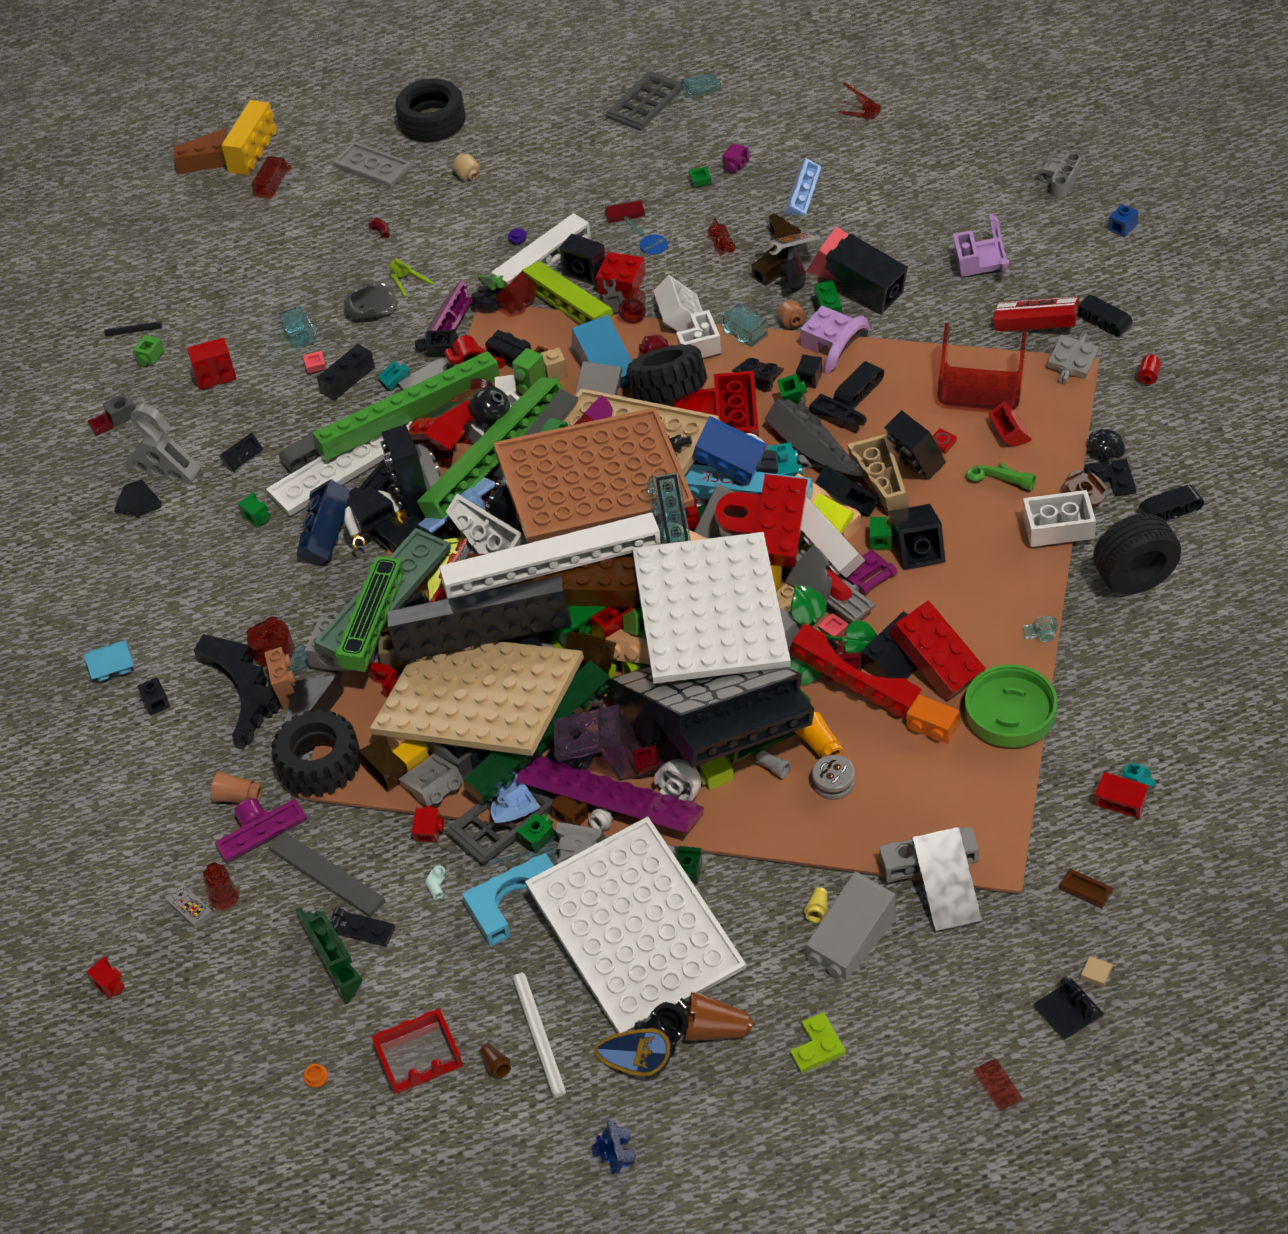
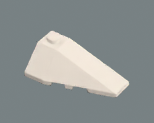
[446,494,529,554]

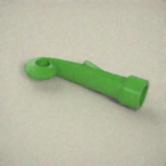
[966,462,1036,491]

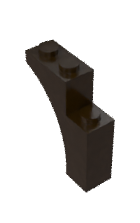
[751,213,801,287]

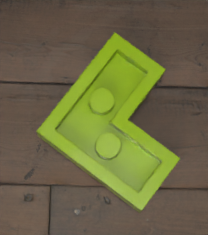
[790,1012,846,1074]

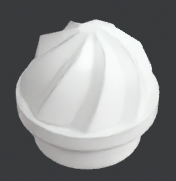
[589,808,613,830]

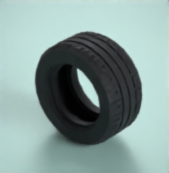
[395,78,466,142]

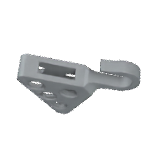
[125,404,201,484]

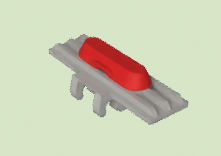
[782,549,875,622]

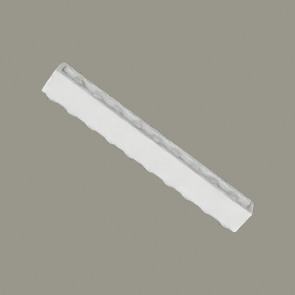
[439,512,661,599]

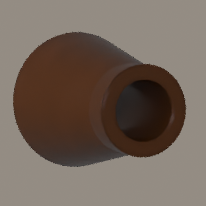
[479,1043,511,1078]

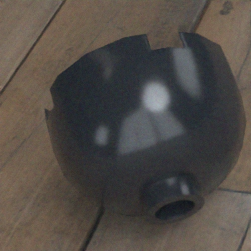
[468,386,510,428]

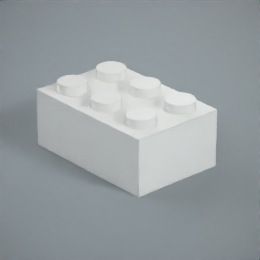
[1022,490,1096,547]

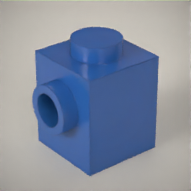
[1108,204,1138,237]

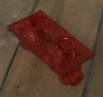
[708,218,736,256]

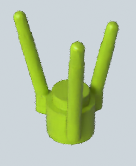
[389,258,434,296]

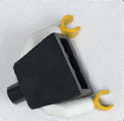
[344,487,410,551]

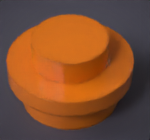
[303,1064,328,1088]

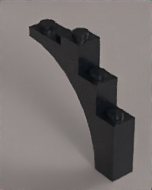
[194,634,281,750]

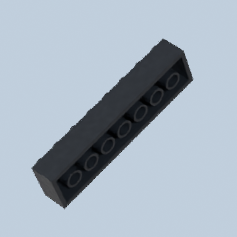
[388,575,572,662]

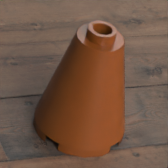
[684,992,753,1041]

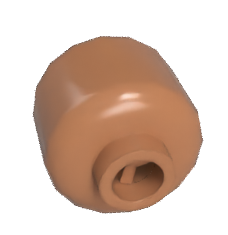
[777,300,806,329]

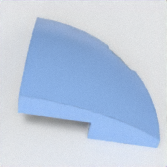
[491,774,540,823]

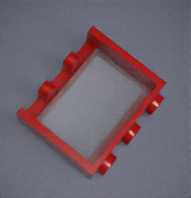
[371,1009,463,1095]

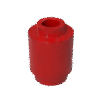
[1137,354,1161,384]

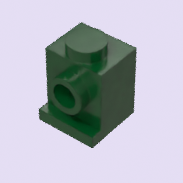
[676,846,703,884]

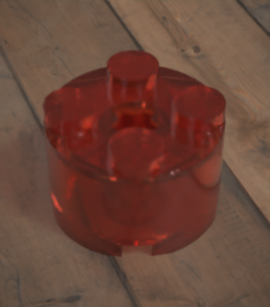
[246,616,295,667]

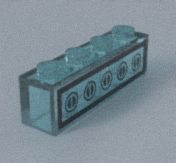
[647,472,691,544]

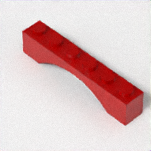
[789,623,922,719]

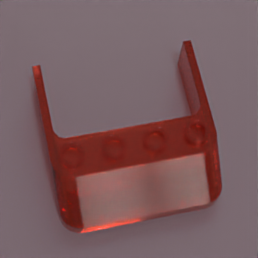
[937,323,1028,410]

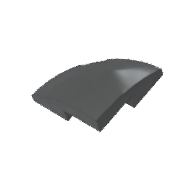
[786,545,832,603]

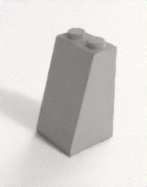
[806,871,896,981]

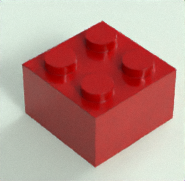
[596,252,646,299]
[187,337,237,390]

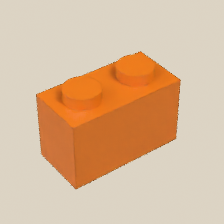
[907,695,960,744]

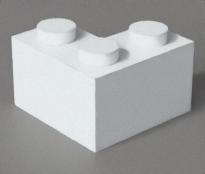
[676,310,721,358]

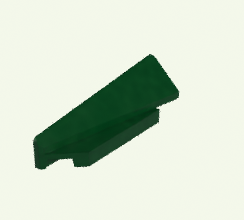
[295,908,363,1005]

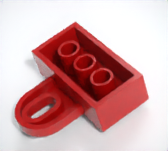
[715,474,808,568]

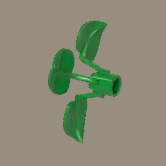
[788,585,877,686]

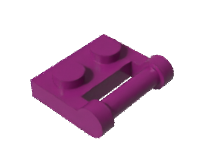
[840,550,898,596]

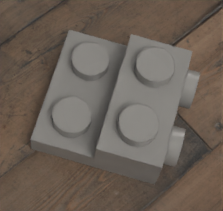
[398,753,463,806]

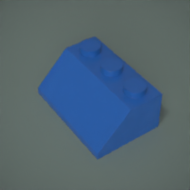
[692,416,767,485]

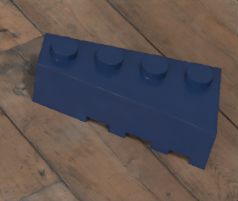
[296,479,350,566]

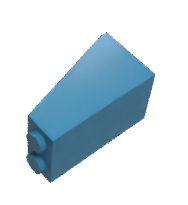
[572,315,632,388]

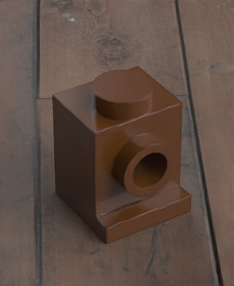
[551,795,588,826]

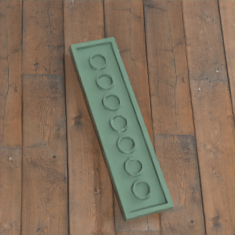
[314,528,451,657]

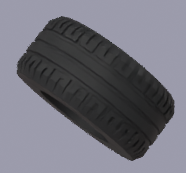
[1093,513,1181,594]

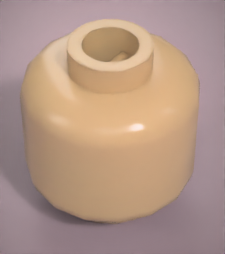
[453,154,480,181]

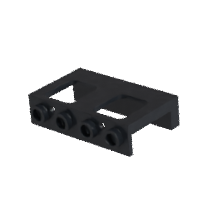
[367,496,458,553]

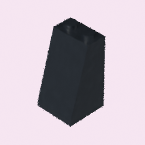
[826,233,908,315]

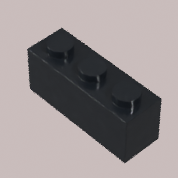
[316,344,375,401]

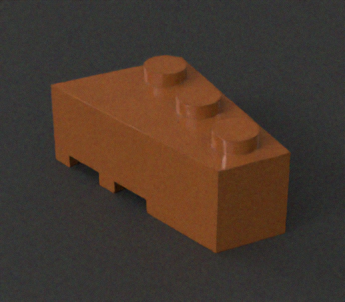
[173,128,228,174]

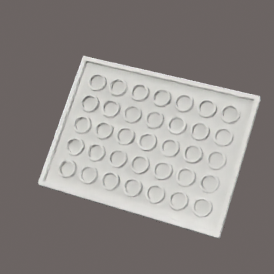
[633,532,791,684]
[525,817,746,1033]

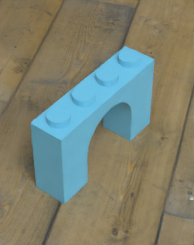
[462,853,554,946]

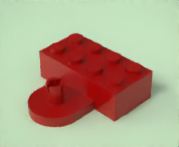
[675,371,759,437]

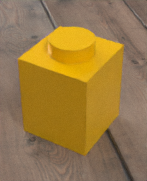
[392,739,429,772]

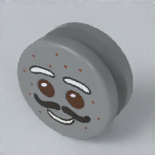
[812,755,855,799]

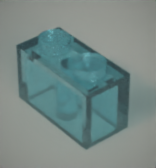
[722,303,768,347]
[279,306,317,349]

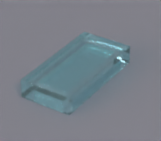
[681,74,721,94]

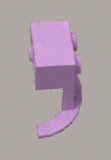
[953,213,1009,277]
[800,305,870,374]

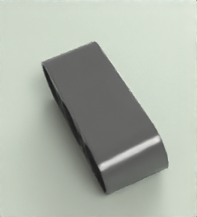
[279,433,321,473]

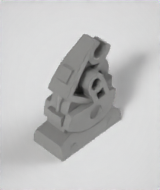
[556,822,606,864]

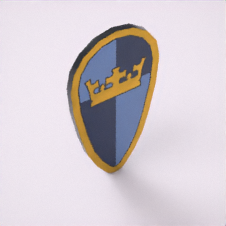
[594,1029,672,1078]

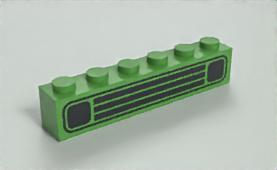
[335,556,404,672]

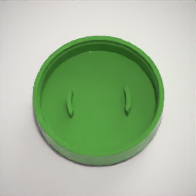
[965,665,1057,747]

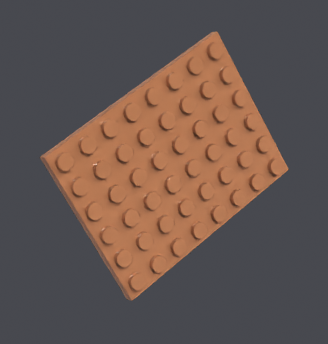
[493,407,694,543]

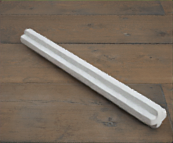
[513,973,566,1098]

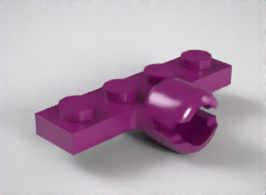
[214,798,307,864]

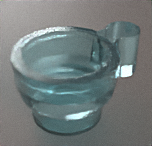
[1023,616,1058,642]

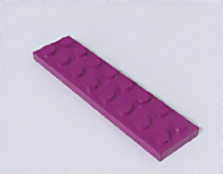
[517,757,704,833]

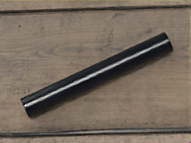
[104,321,162,336]

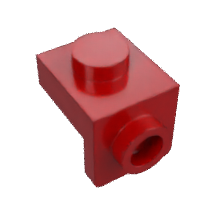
[370,662,399,698]

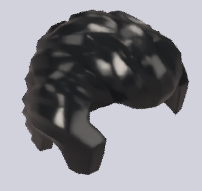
[1088,429,1125,462]

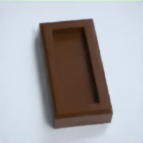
[1059,869,1113,909]

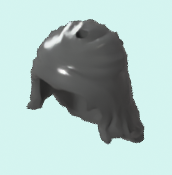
[344,281,397,320]

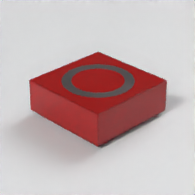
[933,428,957,454]

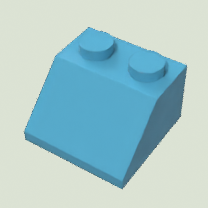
[84,639,134,681]

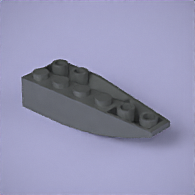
[764,399,864,477]

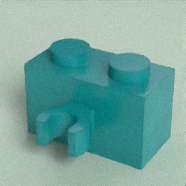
[767,442,803,476]

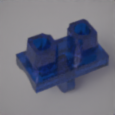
[591,1120,636,1174]

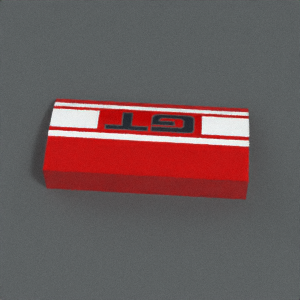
[993,296,1079,331]

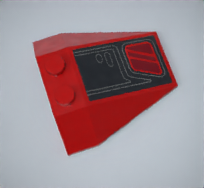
[408,389,479,451]

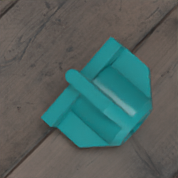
[1121,763,1156,789]

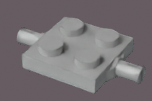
[1047,332,1099,384]

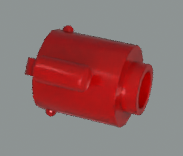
[444,335,505,369]

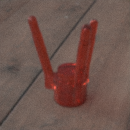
[838,82,881,120]

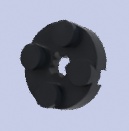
[471,286,510,310]

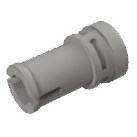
[756,750,791,778]

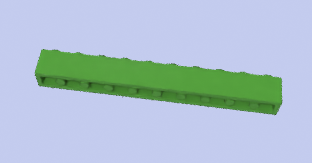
[312,351,499,461]
[417,378,563,519]

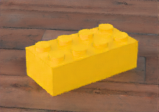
[221,100,277,175]

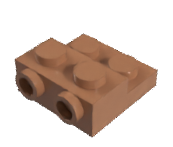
[265,647,296,710]

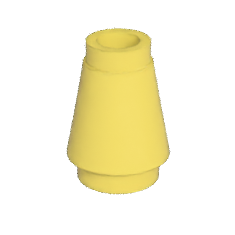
[804,887,828,923]

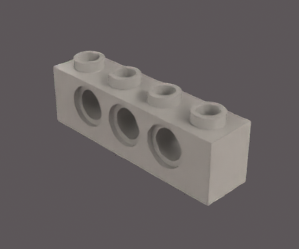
[879,827,979,883]

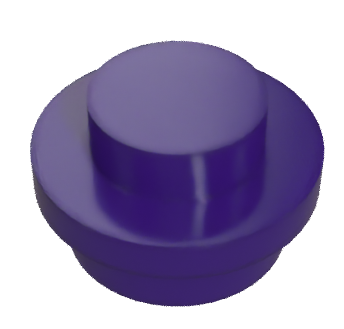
[508,228,527,245]

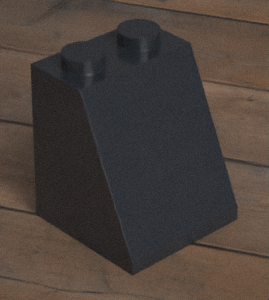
[889,504,946,570]

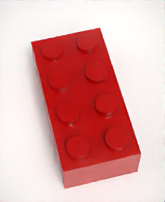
[889,600,986,702]

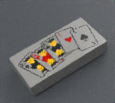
[165,884,213,929]

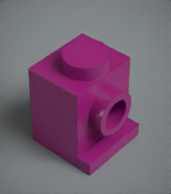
[722,143,750,173]

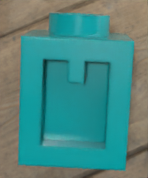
[378,360,411,391]

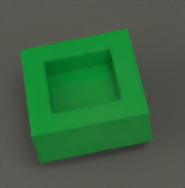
[688,166,712,187]

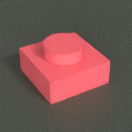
[303,351,326,373]
[818,613,849,641]

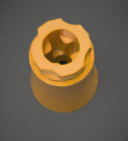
[795,712,843,758]

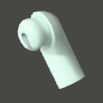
[426,865,446,900]

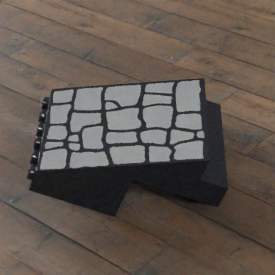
[608,665,815,767]

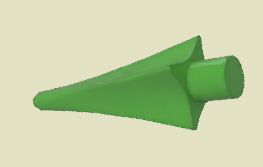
[478,275,504,291]

